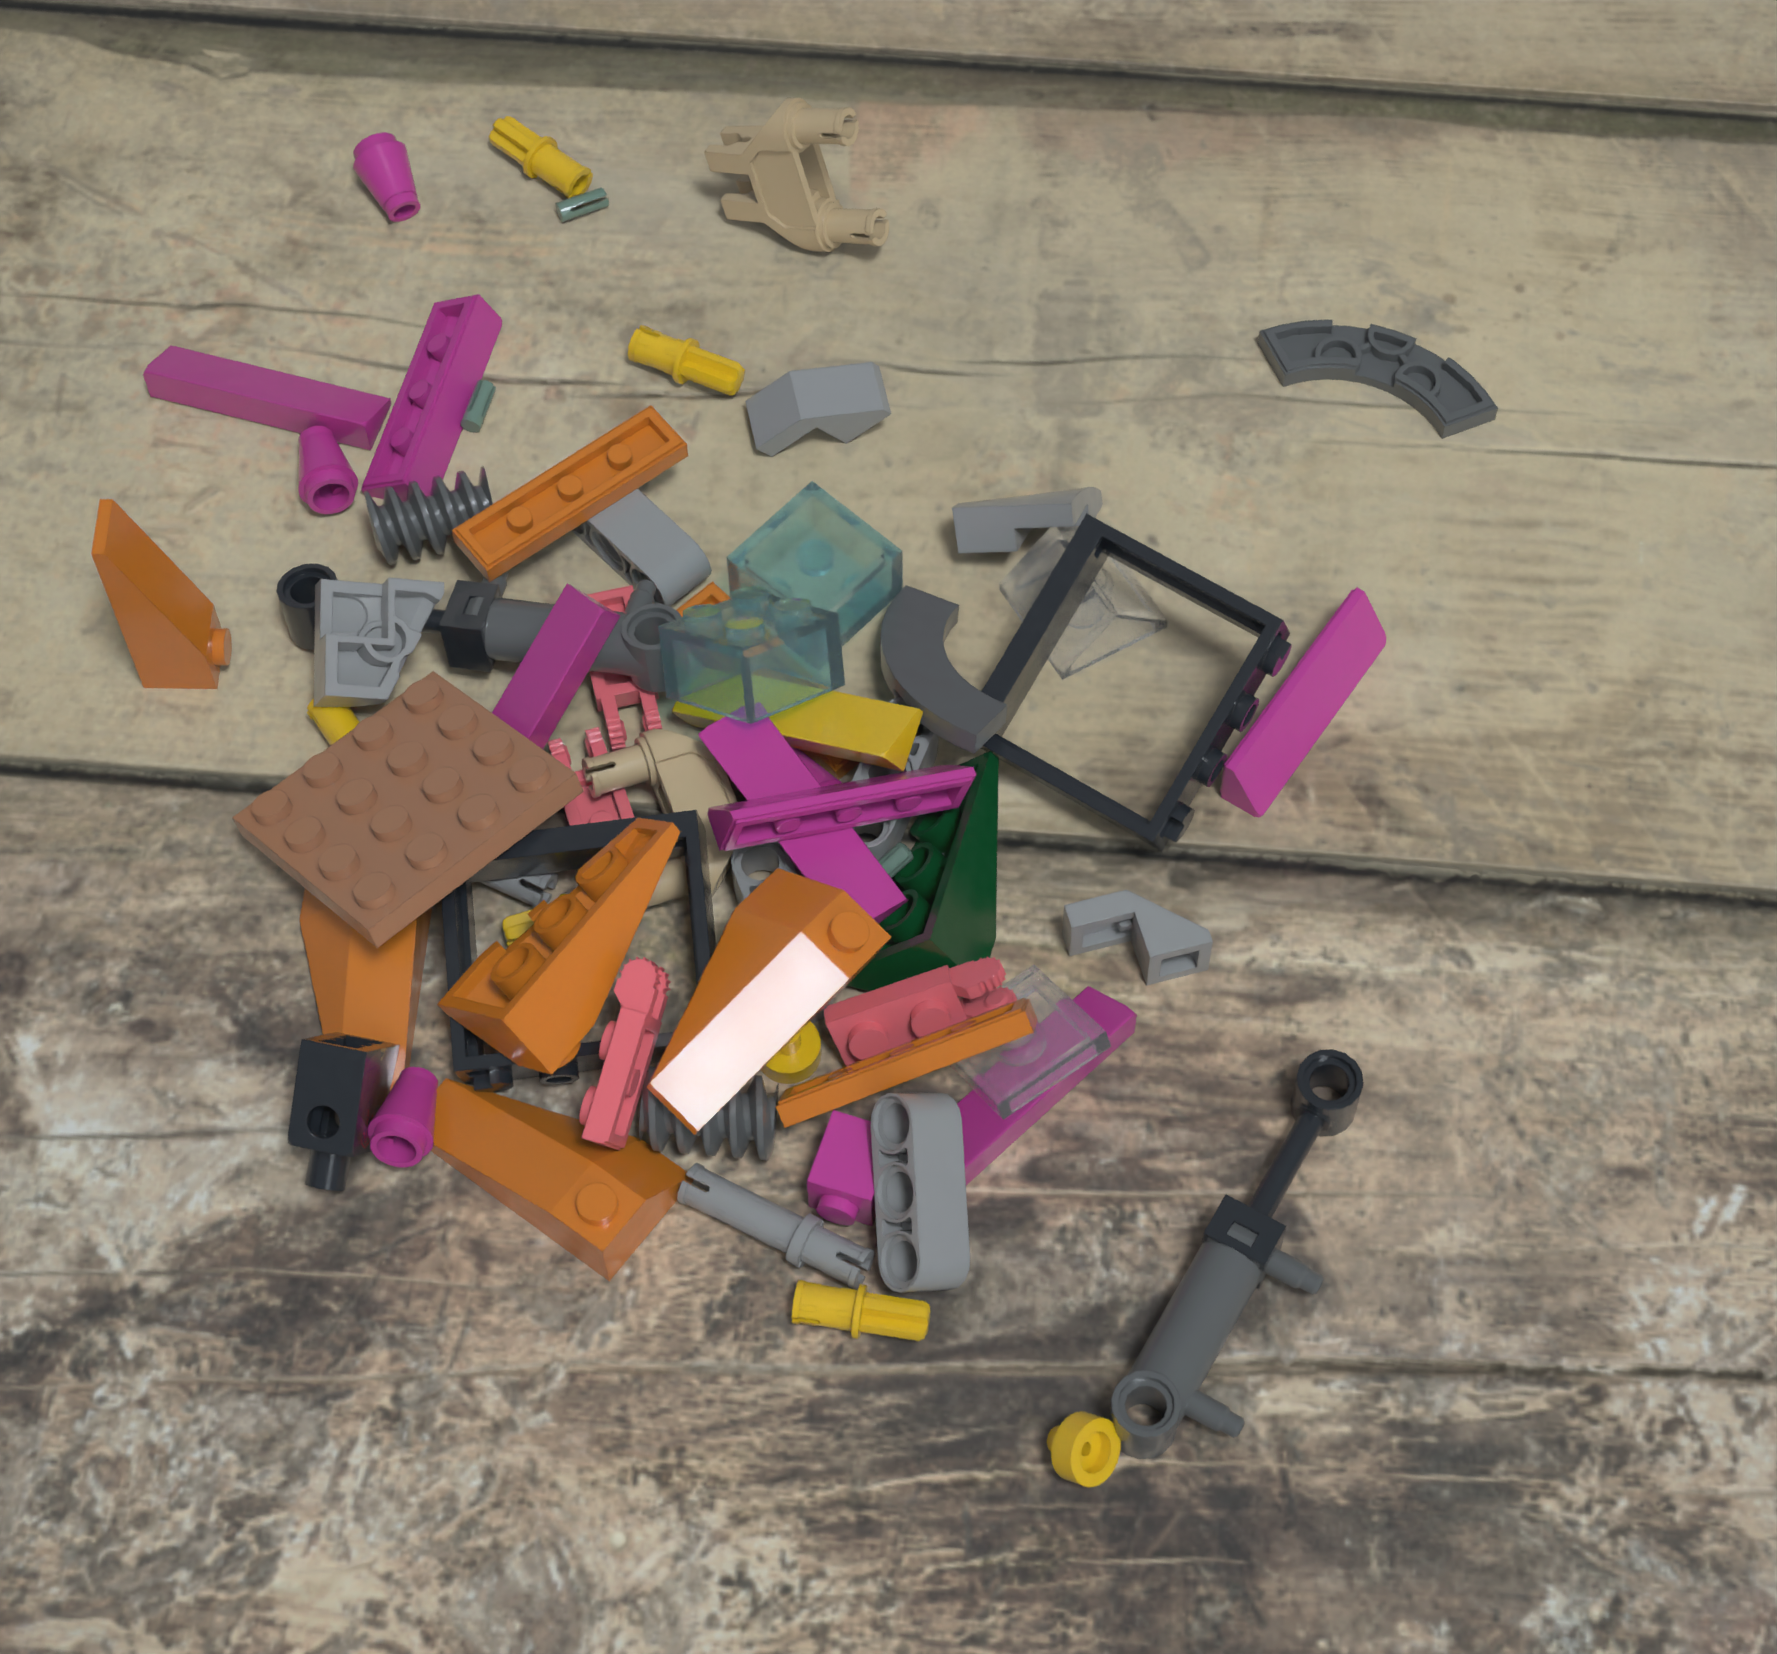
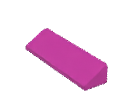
[361,294,502,501]
[143,345,392,450]
[492,583,620,749]
[1220,587,1387,818]
[698,701,908,924]
[707,765,976,851]
[957,986,1137,1185]

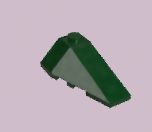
[846,751,999,991]

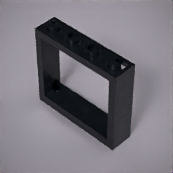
[980,513,1292,852]
[441,810,716,1092]

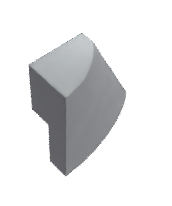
[952,487,1103,553]
[314,578,444,707]

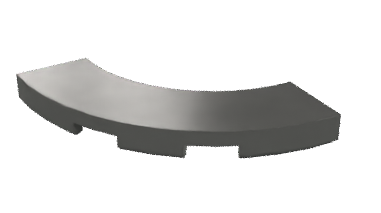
[1258,319,1498,439]
[880,585,1008,754]

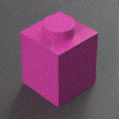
[807,1110,876,1226]

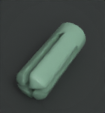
[555,187,609,222]
[460,380,496,433]
[878,842,914,878]

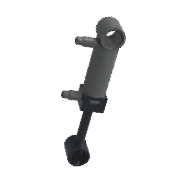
[276,563,691,692]
[1108,1049,1364,1459]

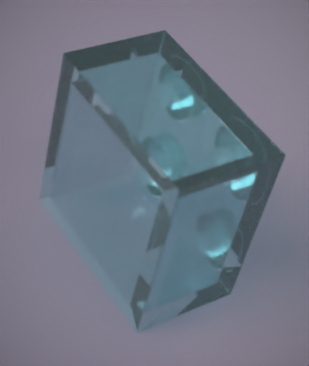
[726,481,903,668]
[658,586,845,724]

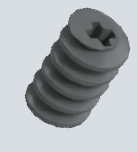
[364,466,493,565]
[639,1066,779,1161]

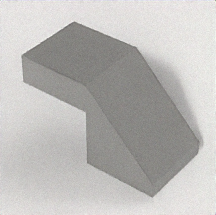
[745,362,891,457]
[1062,890,1213,986]

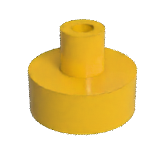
[761,1021,821,1084]
[1047,1411,1121,1487]

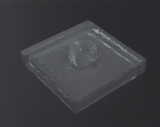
[949,964,1111,1120]

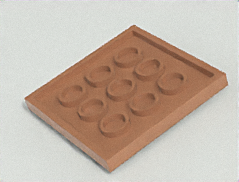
[232,671,584,948]

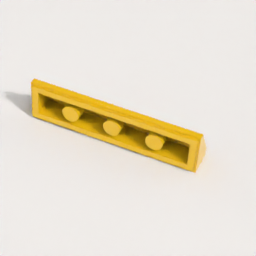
[672,665,923,772]

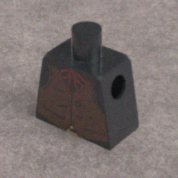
[287,1032,400,1191]

